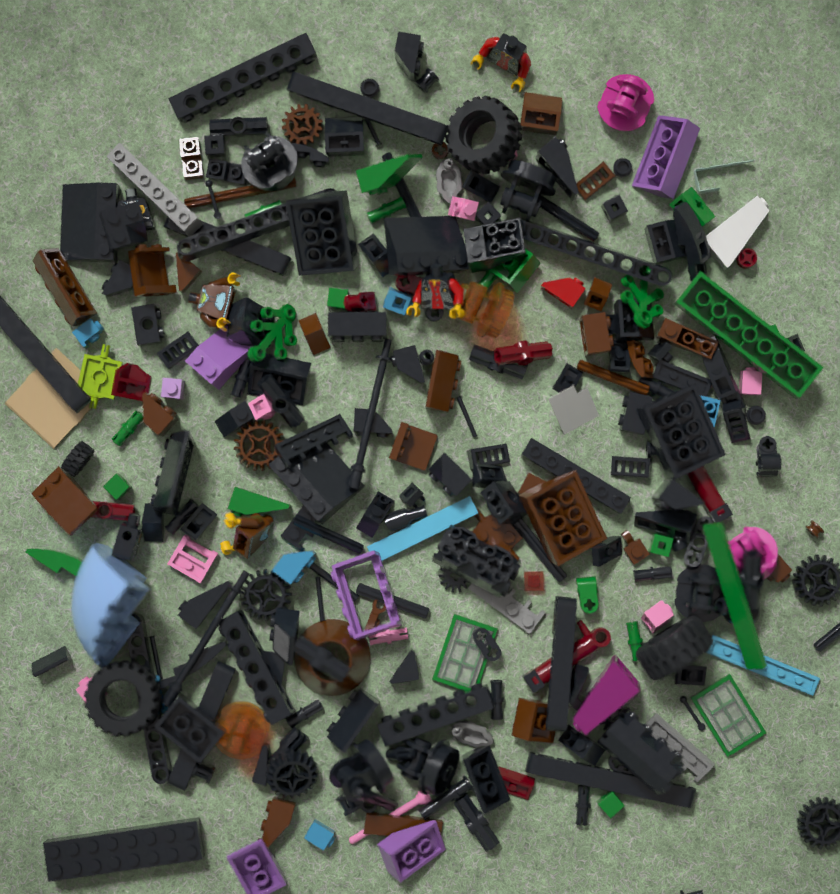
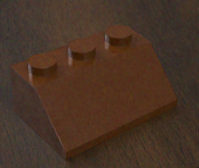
[425,349,462,413]

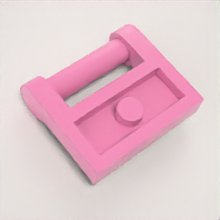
[168,534,218,583]

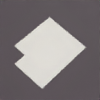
[548,385,599,435]

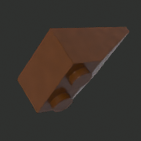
[31,466,98,536]

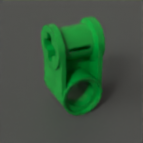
[576,576,598,614]

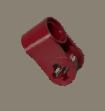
[395,275,424,296]
[344,292,377,312]

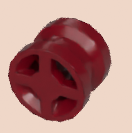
[736,248,757,269]

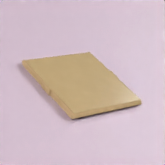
[5,348,100,449]

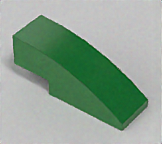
[25,548,83,576]

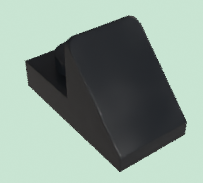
[462,170,500,203]
[608,340,630,372]
[552,363,583,393]
[180,503,218,541]
[592,536,622,567]
[674,665,707,686]

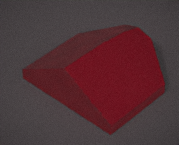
[111,363,151,401]

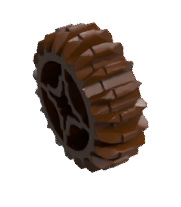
[234,420,284,471]

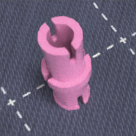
[369,627,408,646]

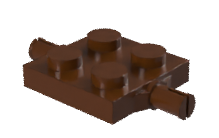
[471,508,523,560]

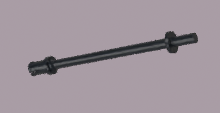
[348,338,393,490]
[160,570,250,707]

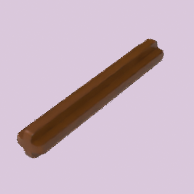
[577,360,650,395]

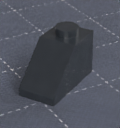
[358,233,389,278]
[390,345,425,384]
[214,401,255,438]

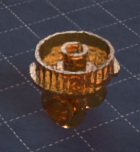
[457,281,514,338]
[216,701,270,759]

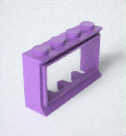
[331,550,402,640]

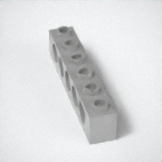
[106,143,203,237]

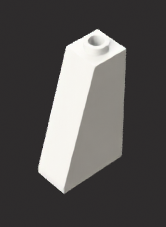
[706,195,769,270]

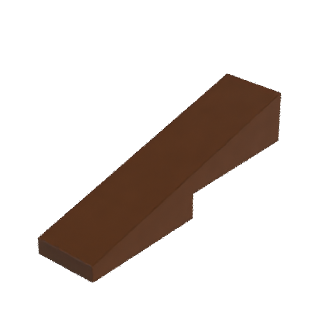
[363,812,443,836]

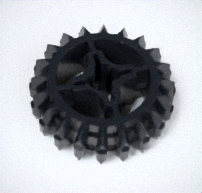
[792,554,840,607]
[240,569,292,621]
[266,748,318,799]
[796,797,840,850]

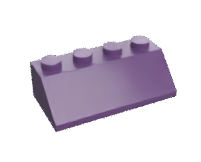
[632,115,700,199]

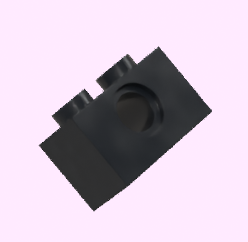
[131,304,165,347]

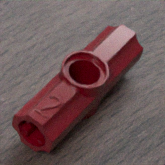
[494,341,553,366]
[91,501,135,521]

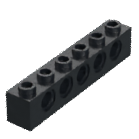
[521,438,631,514]
[218,610,296,725]
[377,683,495,747]

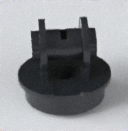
[241,131,298,191]
[500,160,557,222]
[674,564,724,622]
[396,737,460,796]
[329,739,394,802]

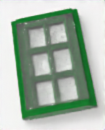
[432,614,498,691]
[690,673,766,757]

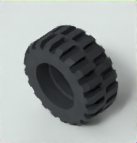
[445,96,522,174]
[636,615,713,681]
[84,660,162,737]

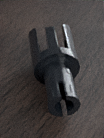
[385,505,428,531]
[268,726,308,760]

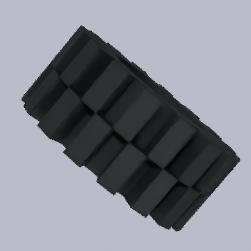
[61,441,95,477]

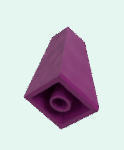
[573,654,640,735]

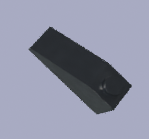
[634,509,697,543]
[178,580,233,629]

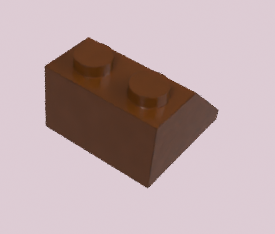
[579,312,614,357]
[511,698,556,743]

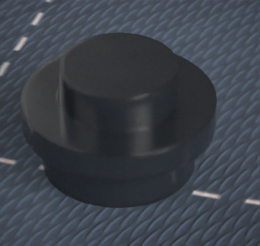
[360,78,379,98]
[613,158,632,177]
[746,406,766,425]

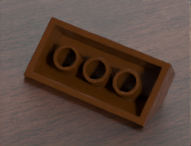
[33,248,97,327]

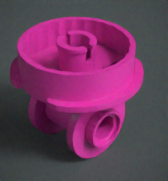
[597,74,654,131]
[728,526,778,579]

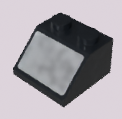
[269,608,300,666]

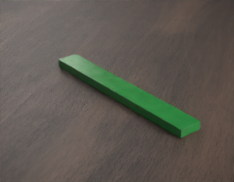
[703,522,767,669]

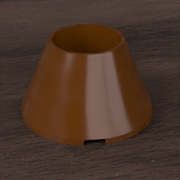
[294,619,371,696]

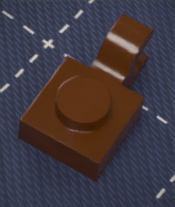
[621,530,650,565]
[364,599,386,631]

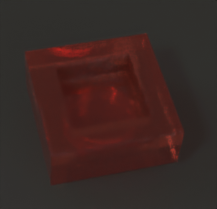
[524,571,544,591]

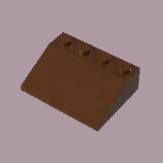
[519,470,607,566]

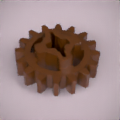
[282,104,323,146]

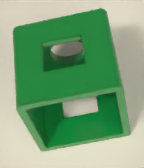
[327,287,349,311]
[103,473,132,500]
[648,534,673,557]
[596,791,625,819]

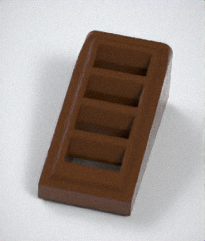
[576,161,616,200]

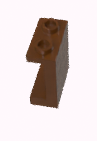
[128,244,177,297]

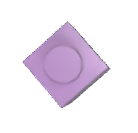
[161,378,185,400]

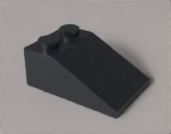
[536,136,578,201]

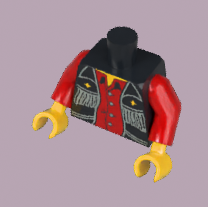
[470,33,531,92]
[406,263,465,319]

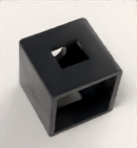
[204,135,226,158]
[601,194,628,222]
[475,202,501,225]

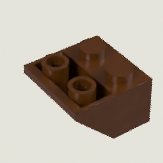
[520,92,562,136]
[142,392,178,437]

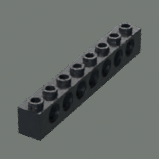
[168,32,317,123]

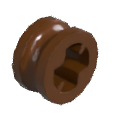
[432,142,448,159]
[805,520,824,539]

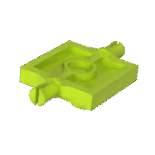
[78,344,123,409]

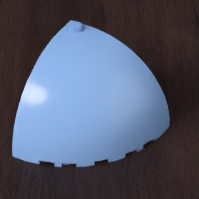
[71,543,150,668]

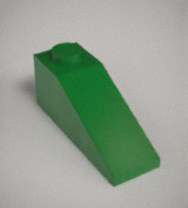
[227,487,291,517]

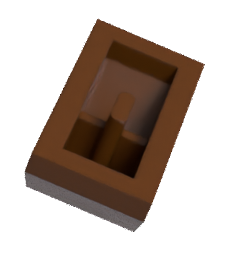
[176,252,202,293]
[299,313,331,355]

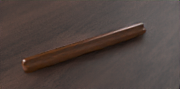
[184,177,297,209]

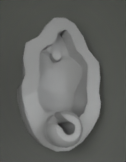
[436,159,462,203]
[452,721,493,747]

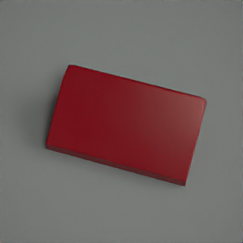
[498,766,535,800]

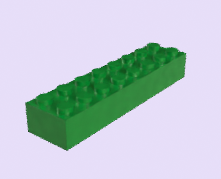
[674,271,824,399]

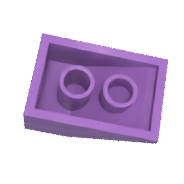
[185,323,253,390]
[377,820,446,883]
[226,839,286,894]

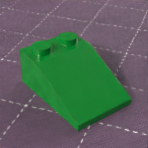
[356,154,423,196]
[486,249,541,293]

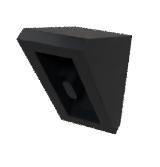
[142,503,164,542]
[389,649,419,684]

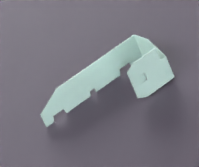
[693,159,755,194]

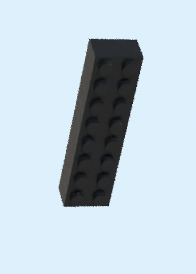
[43,817,205,882]

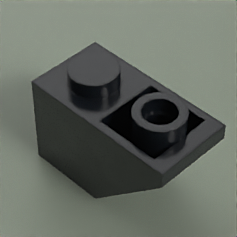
[102,260,134,297]
[353,408,392,437]
[356,491,394,538]
[558,724,605,766]

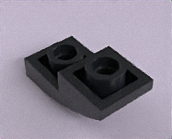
[292,143,330,168]
[206,158,247,186]

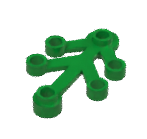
[620,265,664,329]
[248,304,297,362]

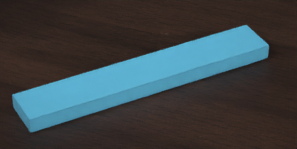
[367,496,479,560]
[706,635,820,696]

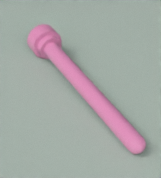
[349,791,432,844]

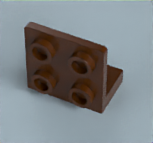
[389,421,437,471]

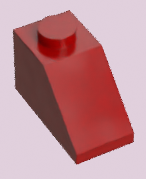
[540,278,586,309]

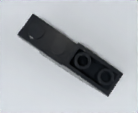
[673,202,711,281]
[702,336,746,408]

